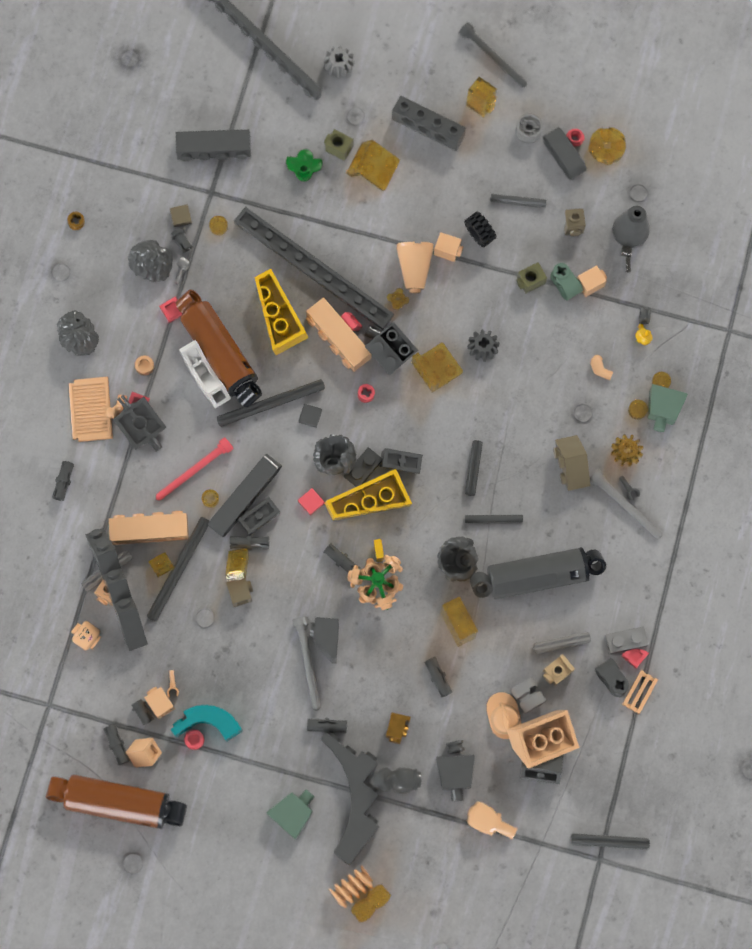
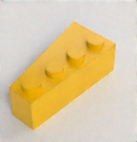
[254,269,309,355]
[325,469,412,521]

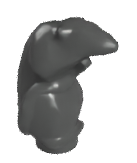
[373,767,422,794]

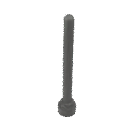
[459,22,527,88]

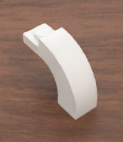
[179,340,231,408]

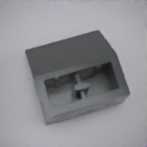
[365,321,418,375]

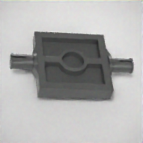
[113,395,167,452]

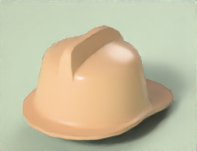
[486,692,521,739]

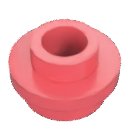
[566,129,584,147]

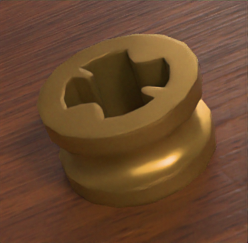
[67,212,85,230]

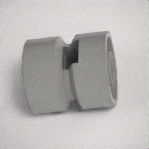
[511,677,547,714]

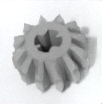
[324,45,355,78]

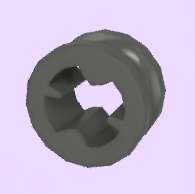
[639,307,651,324]
[446,740,465,754]

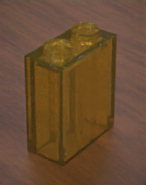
[440,596,478,647]

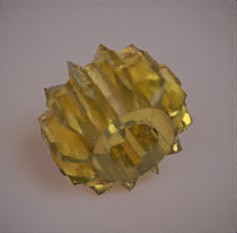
[611,434,644,467]

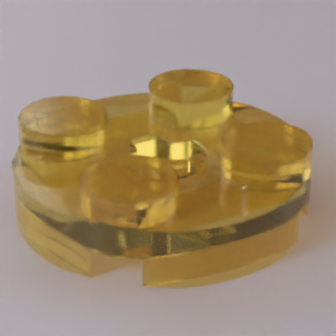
[589,127,626,165]

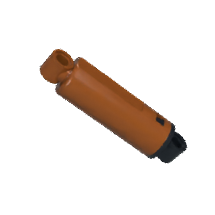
[176,289,262,407]
[46,775,187,829]

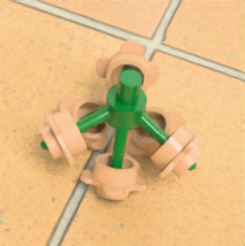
[348,555,403,610]

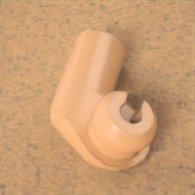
[590,355,613,380]
[106,395,127,418]

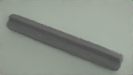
[570,833,650,849]

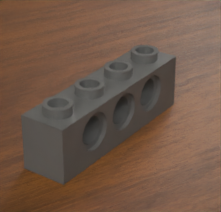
[392,95,466,151]

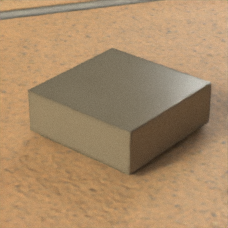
[170,204,192,227]

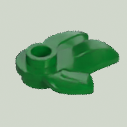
[286,149,323,181]

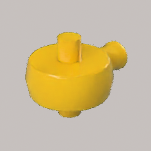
[635,324,653,345]

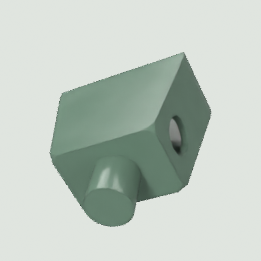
[647,384,688,432]
[267,789,315,840]

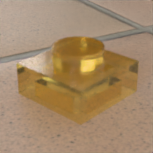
[148,552,174,578]

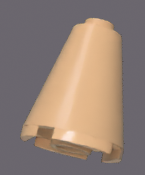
[396,242,434,293]

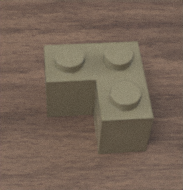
[553,435,591,491]

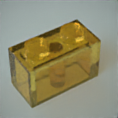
[466,77,497,118]

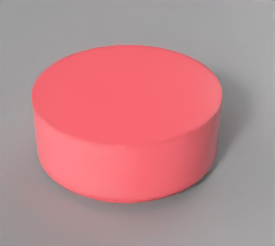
[184,730,205,750]

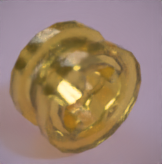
[202,489,219,508]

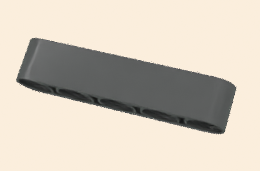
[208,454,282,537]

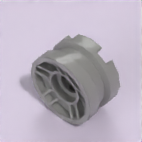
[516,113,543,143]

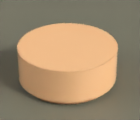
[135,356,154,375]

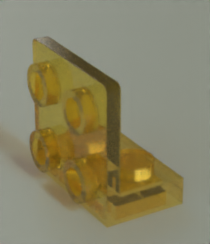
[346,140,400,191]
[411,342,463,393]

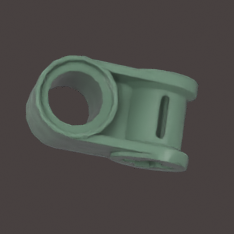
[550,263,583,301]

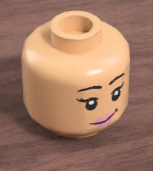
[71,621,101,650]

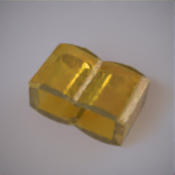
[351,884,391,923]

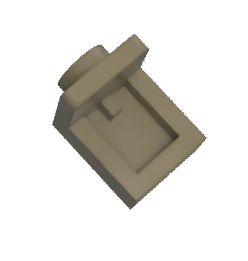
[564,208,586,237]

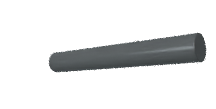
[491,194,547,207]
[465,515,523,523]

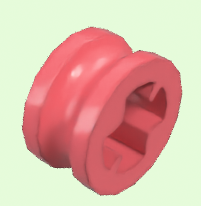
[357,384,375,403]

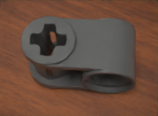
[595,658,629,697]

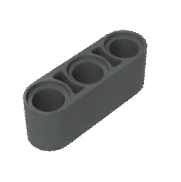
[542,127,587,180]

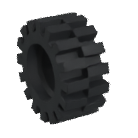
[464,211,496,247]

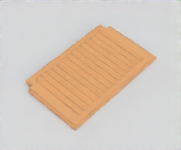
[69,376,113,442]

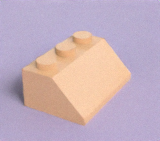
[507,710,579,768]

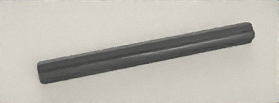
[217,379,325,427]
[147,517,209,621]

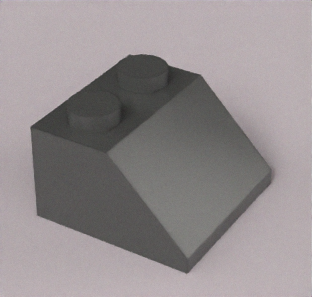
[310,617,339,664]

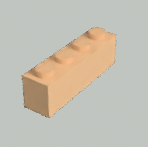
[306,297,372,372]
[109,511,189,545]

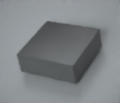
[298,404,322,428]

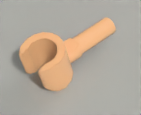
[167,670,179,697]

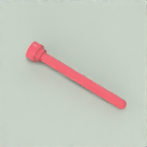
[156,437,234,501]

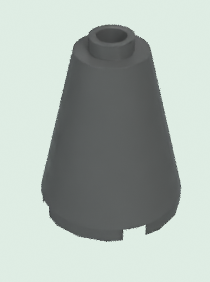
[612,206,650,248]

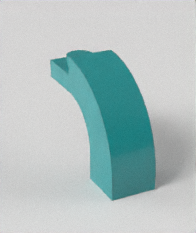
[170,705,243,742]

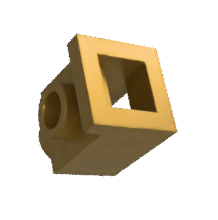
[386,712,411,744]

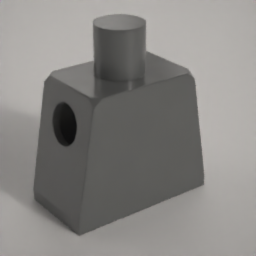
[436,755,474,801]

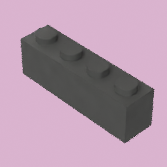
[176,129,251,161]

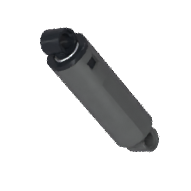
[470,547,606,600]

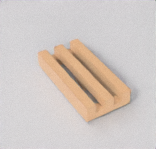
[622,670,658,714]

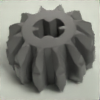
[467,329,500,362]

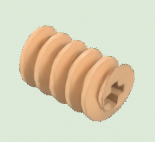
[329,865,373,908]

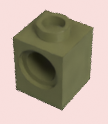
[324,129,354,161]
[516,262,547,293]

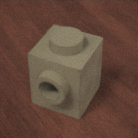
[226,575,253,607]

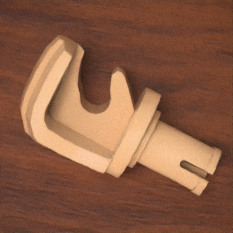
[467,801,517,839]

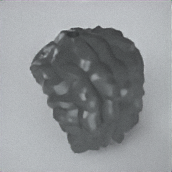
[128,240,173,282]
[57,310,99,355]
[313,434,356,475]
[437,536,478,582]

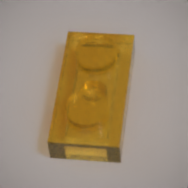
[225,548,249,581]

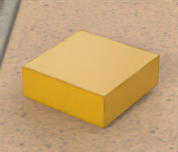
[374,539,384,562]

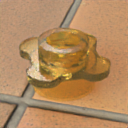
[387,288,409,310]

